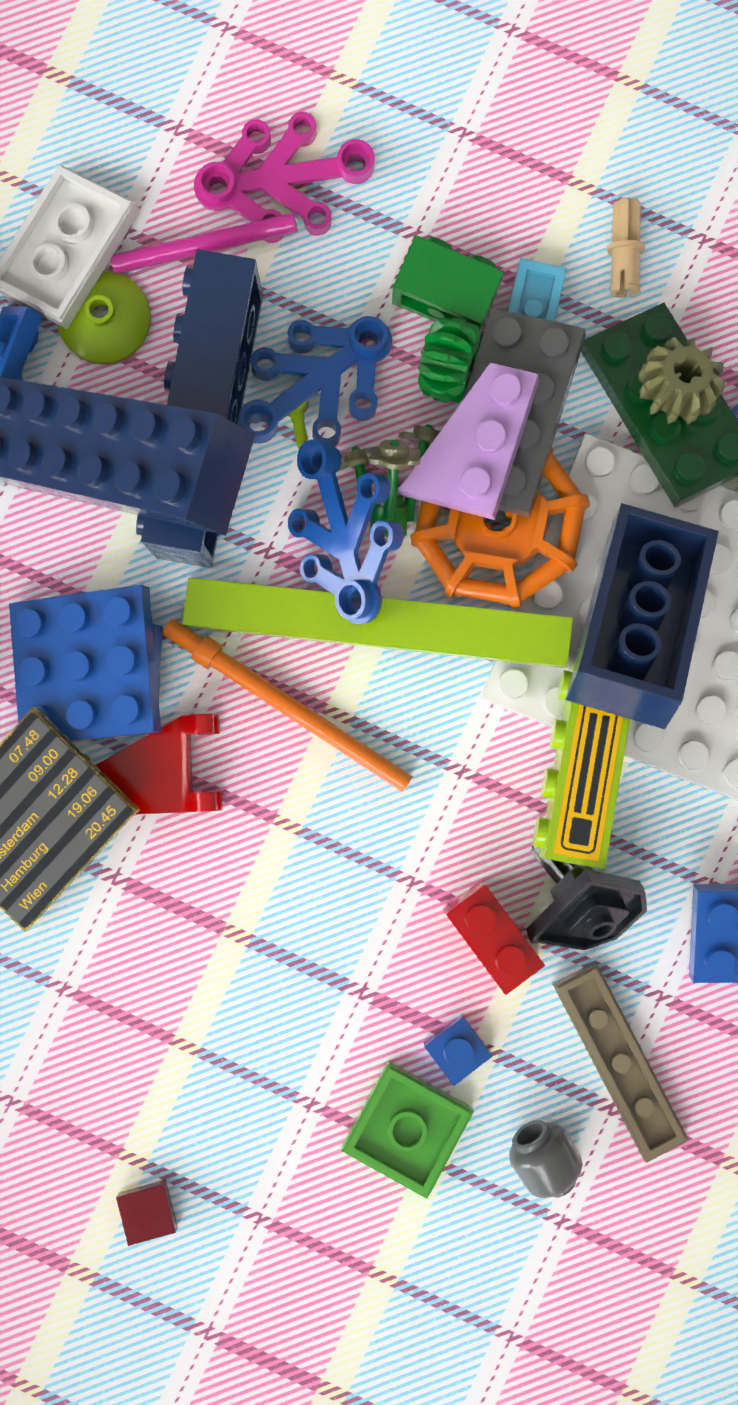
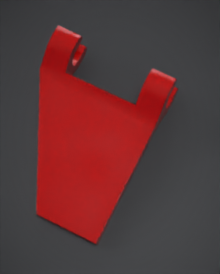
[93,713,223,815]

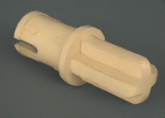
[607,197,645,298]

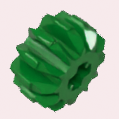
[418,318,482,403]

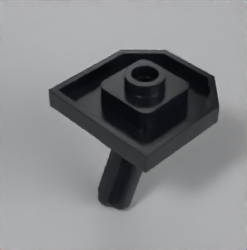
[525,845,647,951]

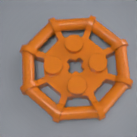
[410,448,590,609]

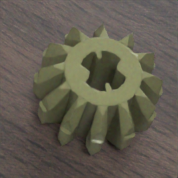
[638,337,725,424]

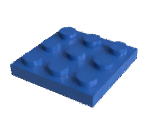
[9,585,162,742]

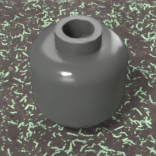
[509,1120,583,1198]

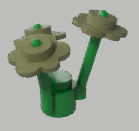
[339,424,440,537]

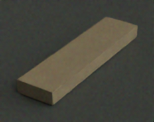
[552,962,689,1163]

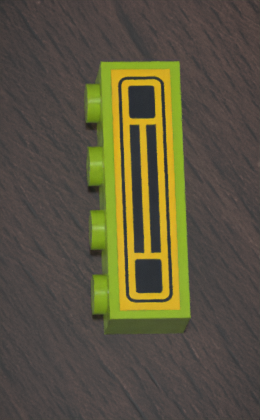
[533,664,630,870]

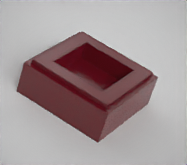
[116,1179,178,1246]

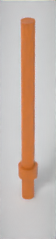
[162,618,413,792]

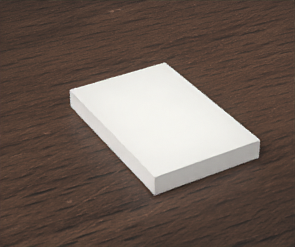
[0,164,141,329]

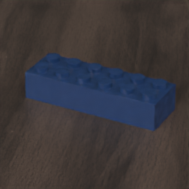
[136,249,264,569]
[0,377,256,536]

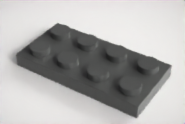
[462,308,586,518]

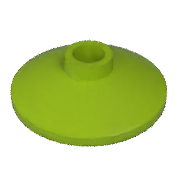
[57,271,151,364]

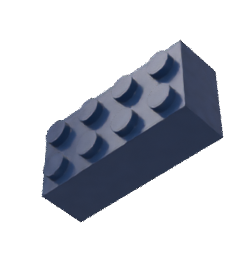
[565,503,719,729]

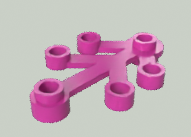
[194,112,375,243]

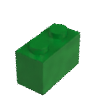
[392,235,504,333]

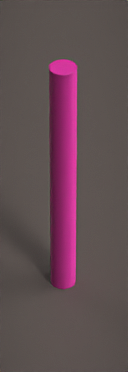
[110,212,298,274]

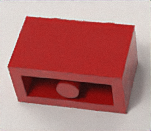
[442,880,546,996]

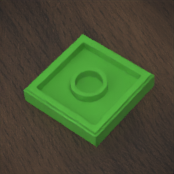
[341,1061,474,1199]

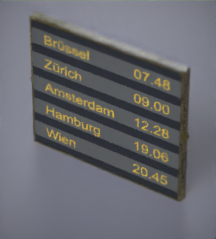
[0,707,140,932]

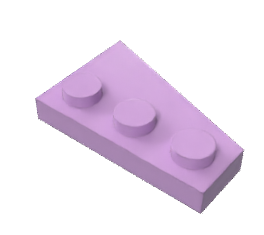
[398,363,539,520]

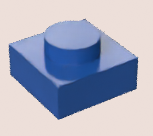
[423,1014,493,1086]

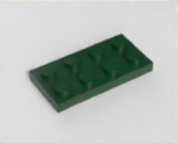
[581,302,738,508]

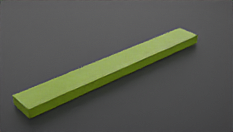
[182,577,573,668]

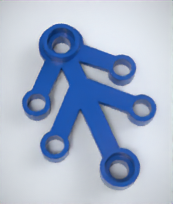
[239,316,392,446]
[288,439,404,624]

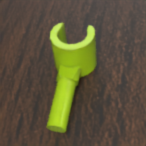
[280,390,309,449]

